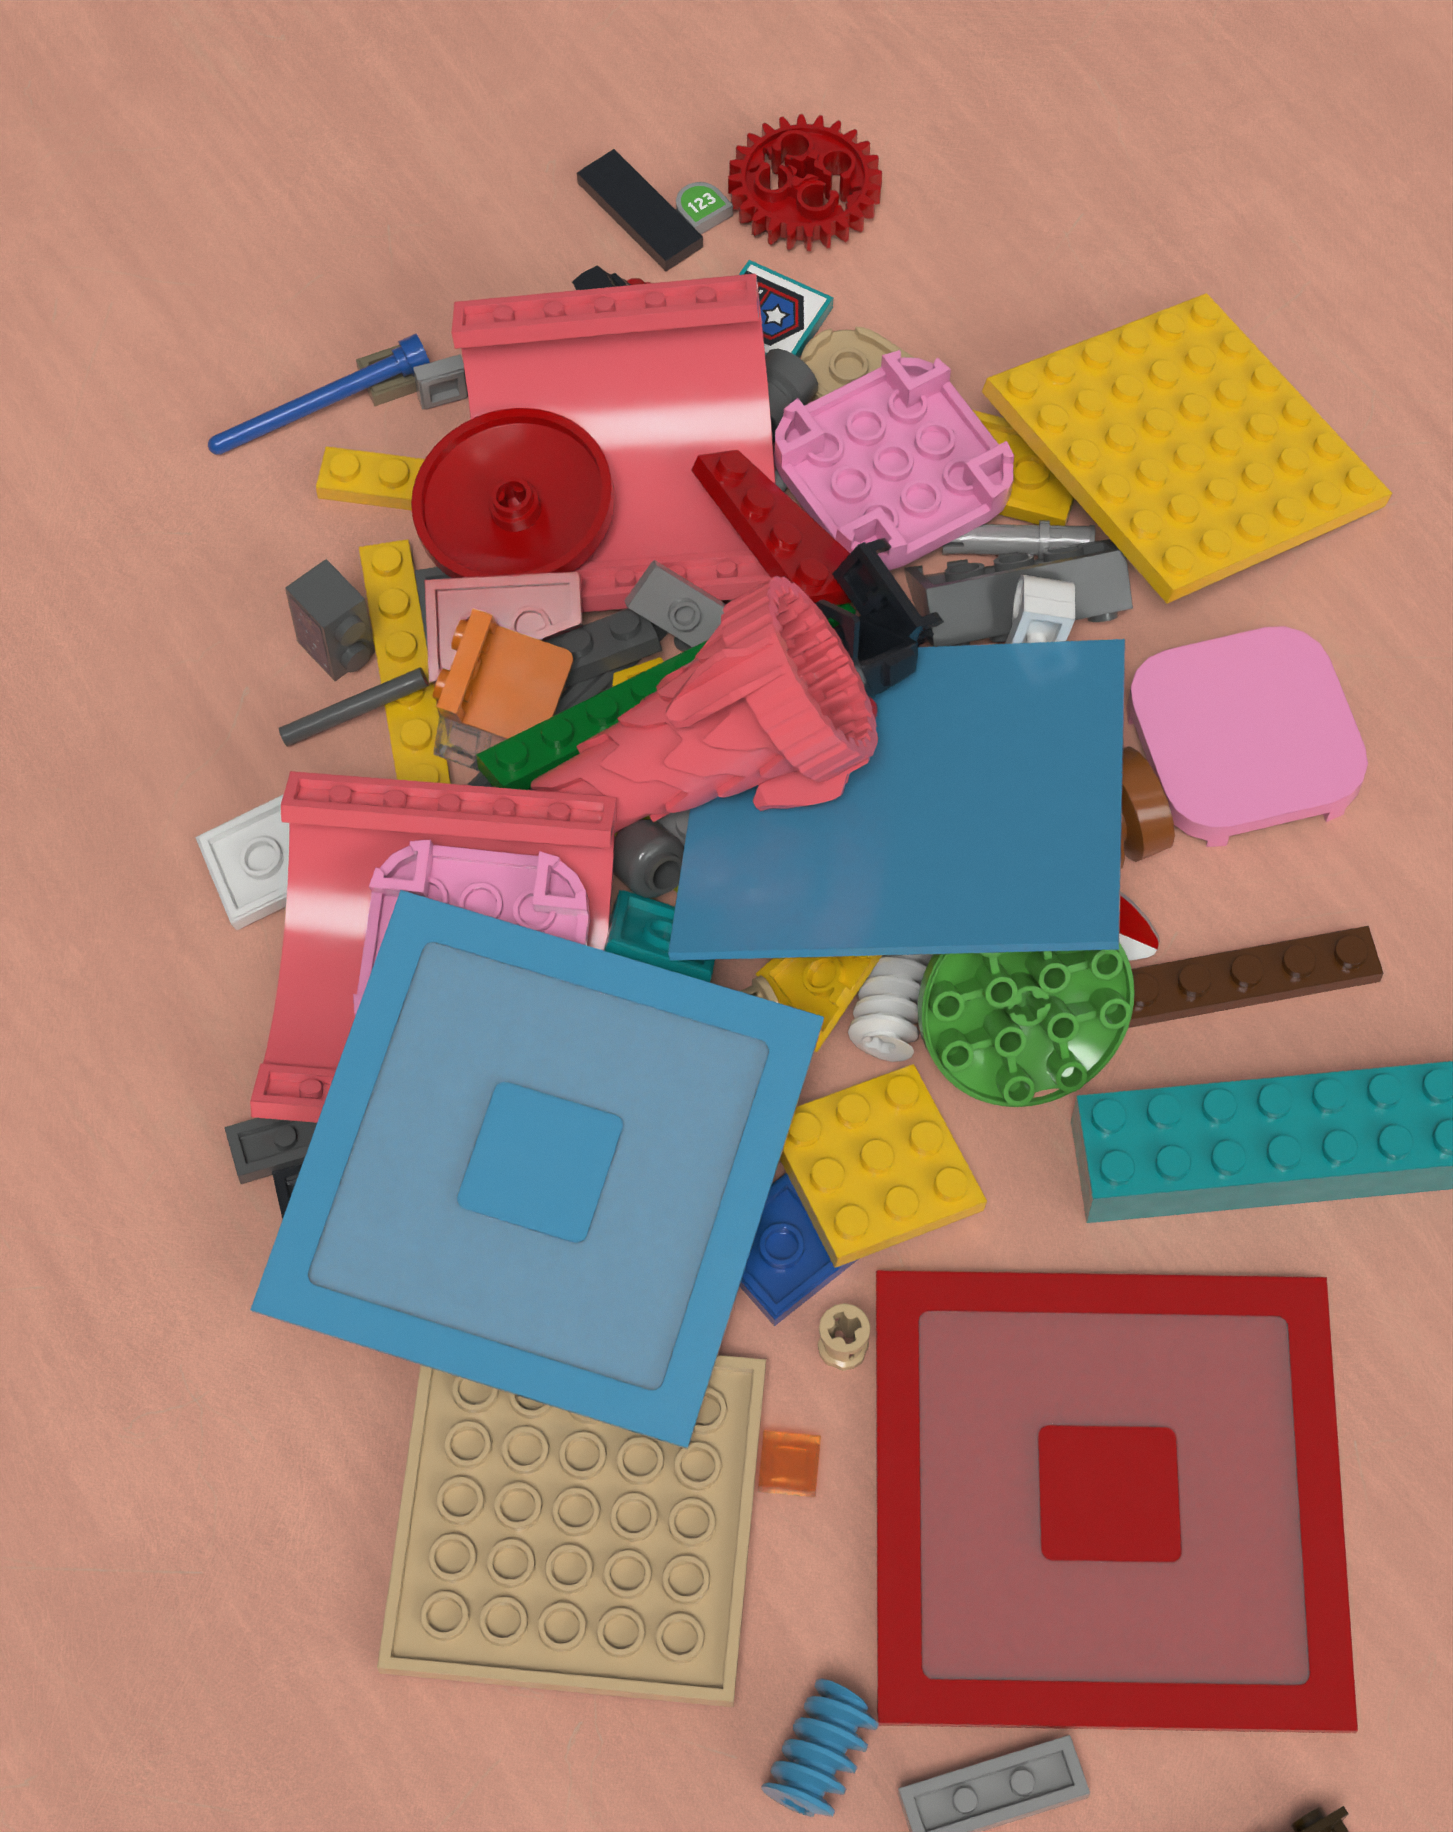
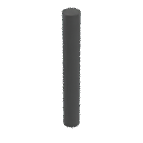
[279,667,429,747]

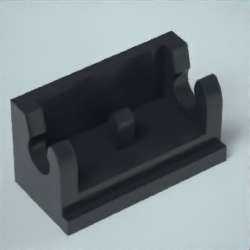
[832,538,944,646]

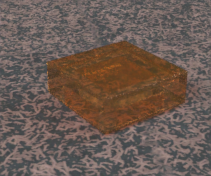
[758,1430,821,1497]

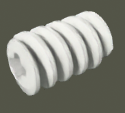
[848,954,933,1062]

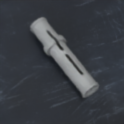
[942,520,1095,559]

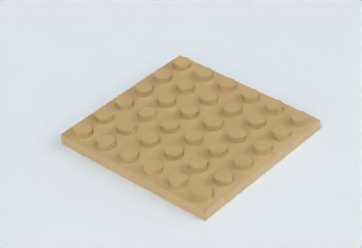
[377,1355,766,1707]

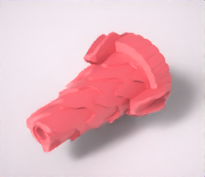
[531,576,878,833]

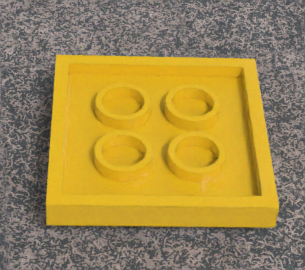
[780,1064,987,1268]

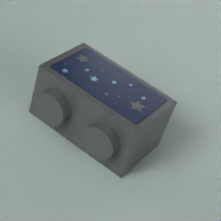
[285,559,375,681]

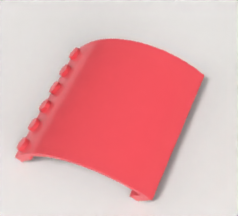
[451,274,776,612]
[250,771,616,1123]

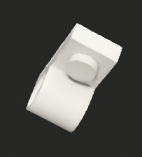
[1005,575,1075,644]

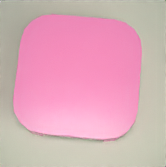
[774,350,1014,570]
[1126,626,1368,847]
[353,839,590,1016]

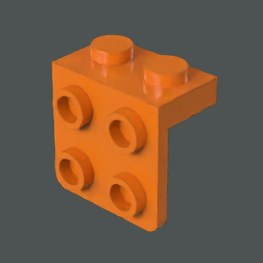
[433,608,574,739]

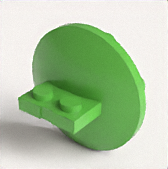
[918,942,1134,1107]

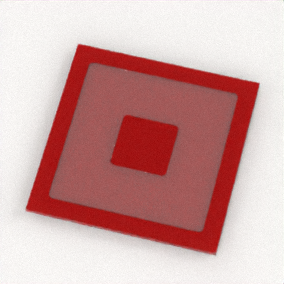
[876,1270,1358,1733]

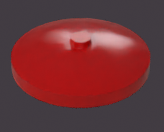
[411,408,615,578]

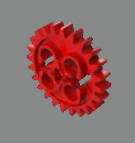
[728,114,882,251]

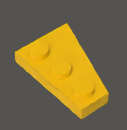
[755,955,882,1052]

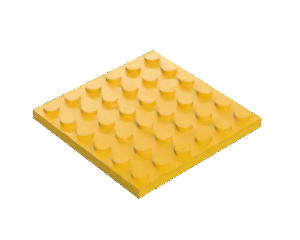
[981,293,1393,604]

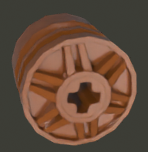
[1121,746,1175,868]

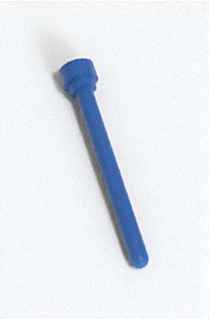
[208,333,430,455]

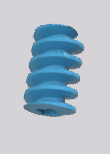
[761,1679,879,1817]

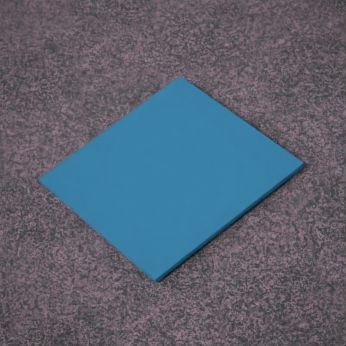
[668,639,1125,961]

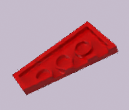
[691,449,851,605]

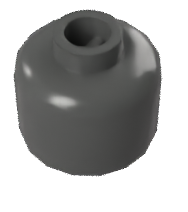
[613,819,684,898]

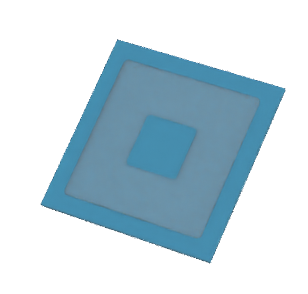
[250,890,824,1449]

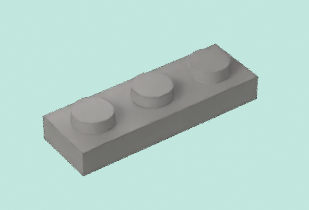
[897,1735,1090,1832]

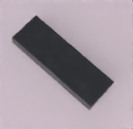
[577,149,703,271]

